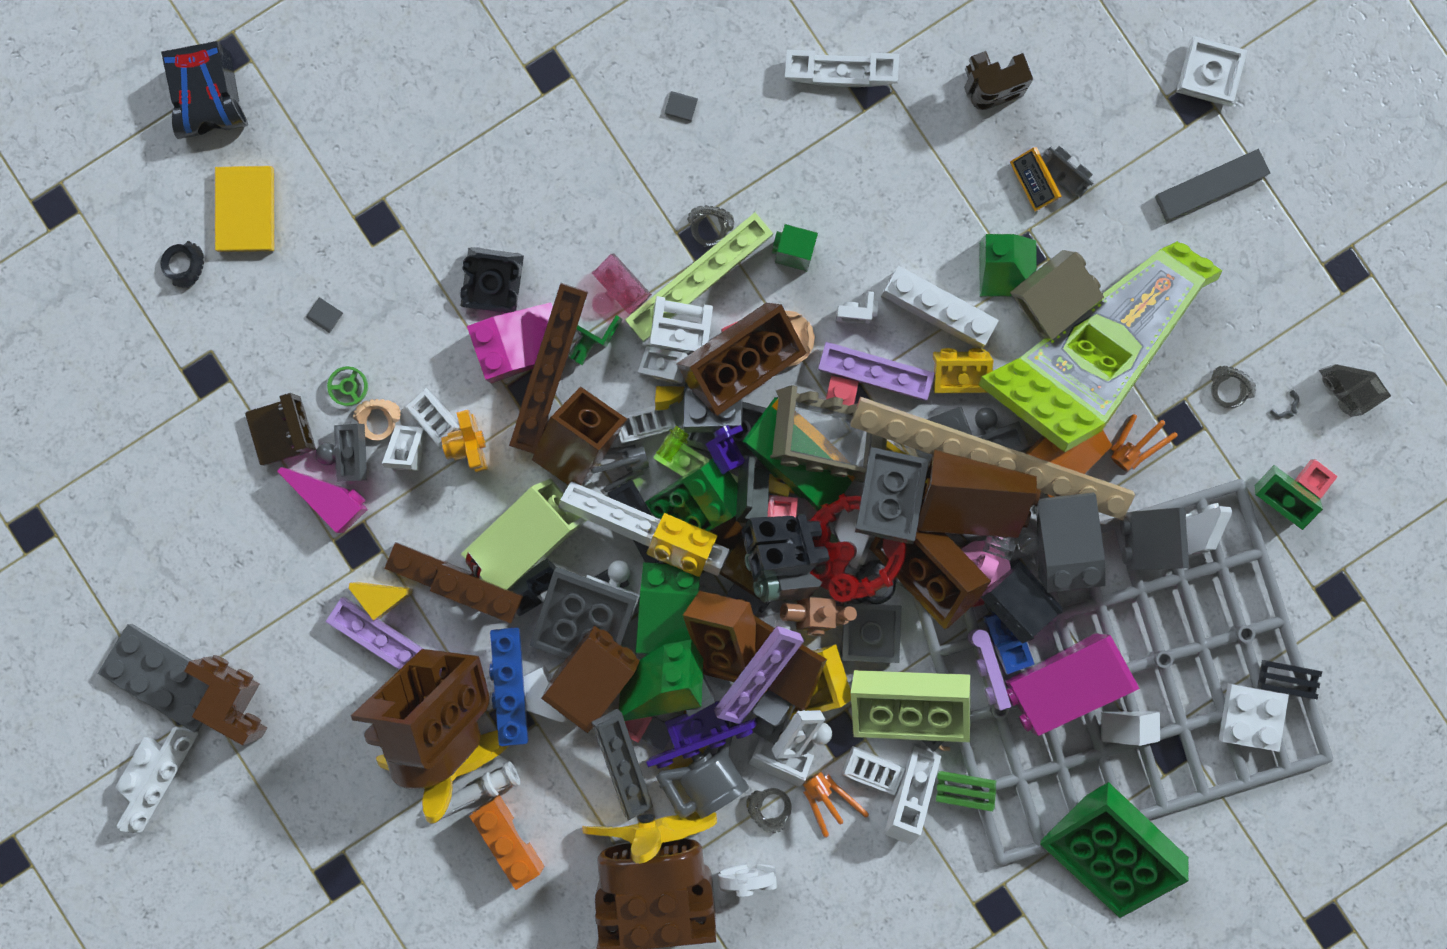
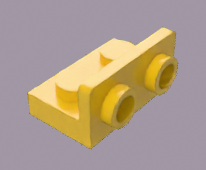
[933,348,994,393]

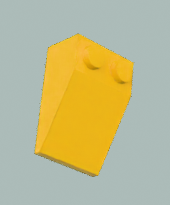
[758,644,851,720]

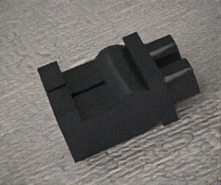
[741,514,830,582]

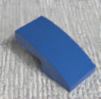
[983,613,1034,674]

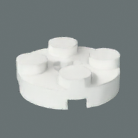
[718,864,777,897]

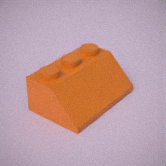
[1025,430,1112,497]

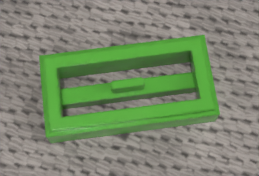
[936,771,997,812]

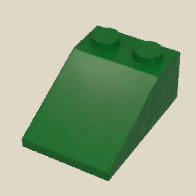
[636,562,700,654]
[618,639,704,721]

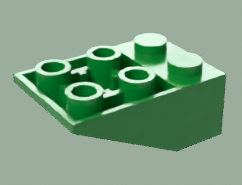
[645,458,738,531]

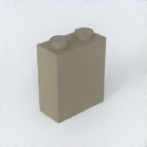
[1010,250,1104,340]

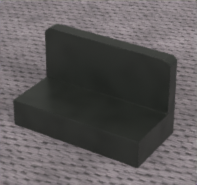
[736,456,770,524]

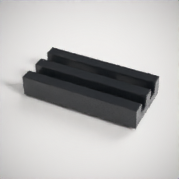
[1257,660,1323,700]

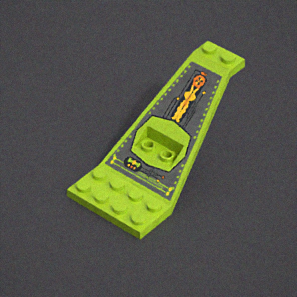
[979,241,1223,452]

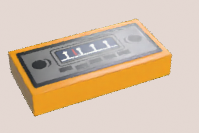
[1010,147,1062,211]

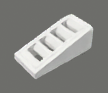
[406,388,461,449]
[619,405,677,445]
[842,746,905,795]

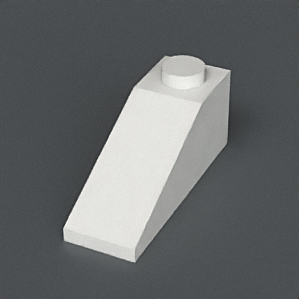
[884,746,941,845]

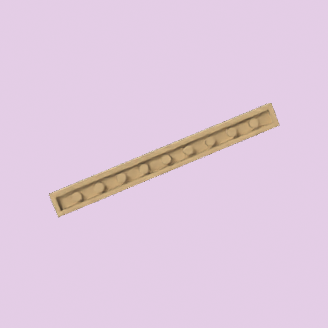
[850,397,1135,520]

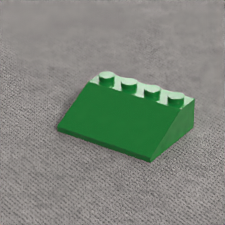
[1040,782,1189,918]

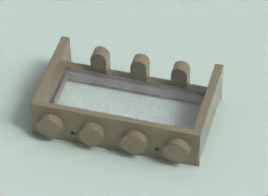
[770,385,887,483]

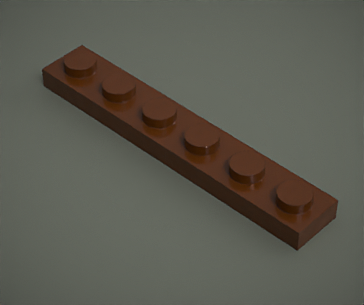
[509,283,588,454]

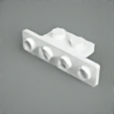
[115,726,198,833]

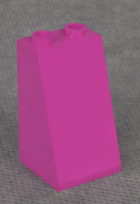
[1005,633,1140,736]

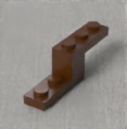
[384,542,523,624]

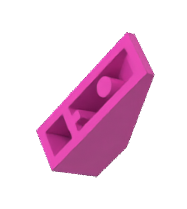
[277,467,368,533]

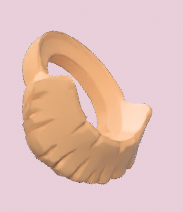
[353,399,401,440]

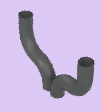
[1270,390,1299,418]

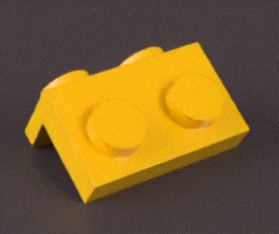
[647,513,717,577]

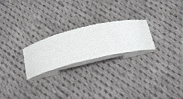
[785,50,899,87]

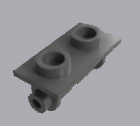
[1042,146,1094,198]

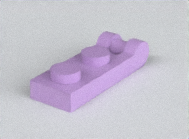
[967,629,1011,710]

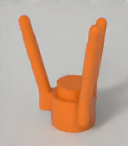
[1110,414,1177,472]
[803,771,869,838]

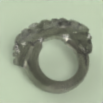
[687,205,734,246]
[1211,366,1256,408]
[746,788,792,833]

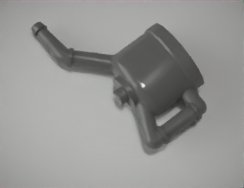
[656,702,758,819]

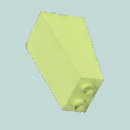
[461,478,588,590]

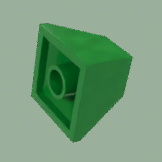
[979,234,1036,297]

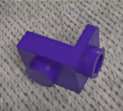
[706,425,745,475]

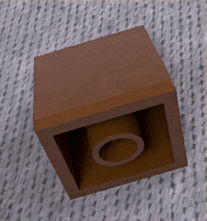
[532,386,627,486]
[541,626,640,734]

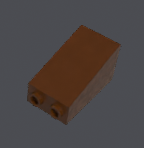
[917,450,1041,538]

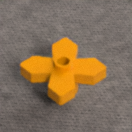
[441,410,488,472]

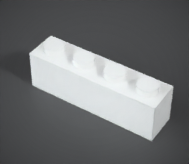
[881,265,999,348]

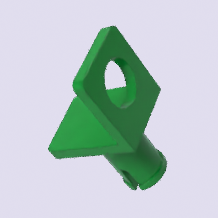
[568,315,623,366]

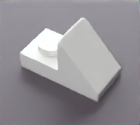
[638,346,688,385]

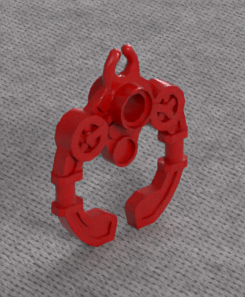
[808,494,907,602]

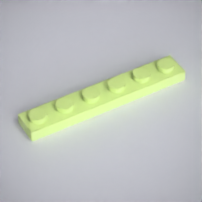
[625,212,773,343]

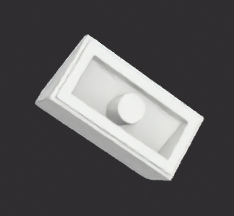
[749,736,814,787]

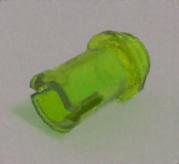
[656,425,689,464]

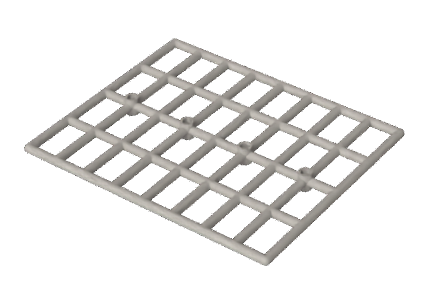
[912,479,1333,865]

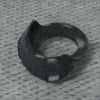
[160,241,204,288]
[855,559,896,604]

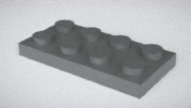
[97,624,209,732]

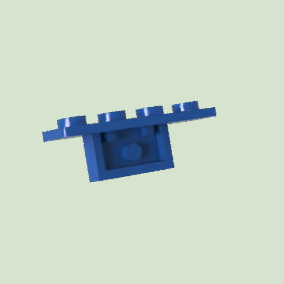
[489,627,529,746]

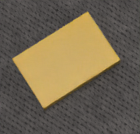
[215,166,274,252]

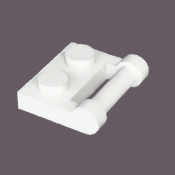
[649,296,713,353]

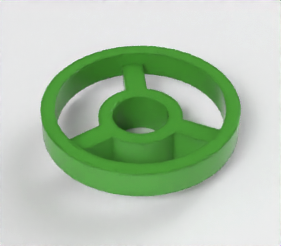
[327,366,368,406]

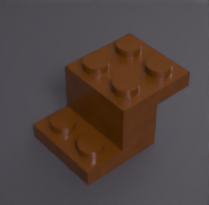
[184,655,268,746]

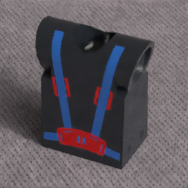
[161,41,248,139]

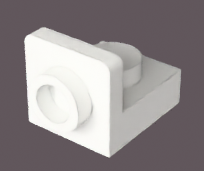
[835,292,878,325]

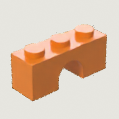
[469,794,545,890]

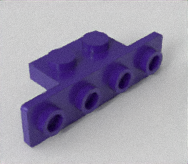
[646,701,758,769]

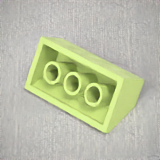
[851,670,971,742]

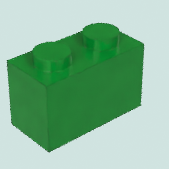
[771,224,818,272]
[1254,465,1323,530]

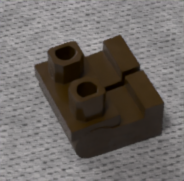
[964,51,1033,110]

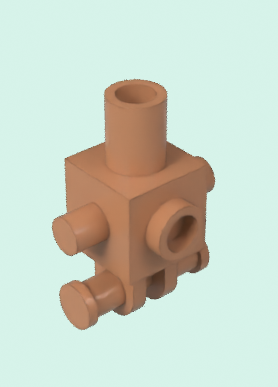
[780,597,857,636]

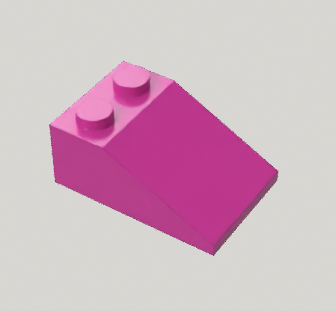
[467,302,553,384]

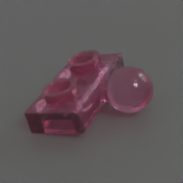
[592,253,652,315]

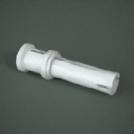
[441,761,520,819]

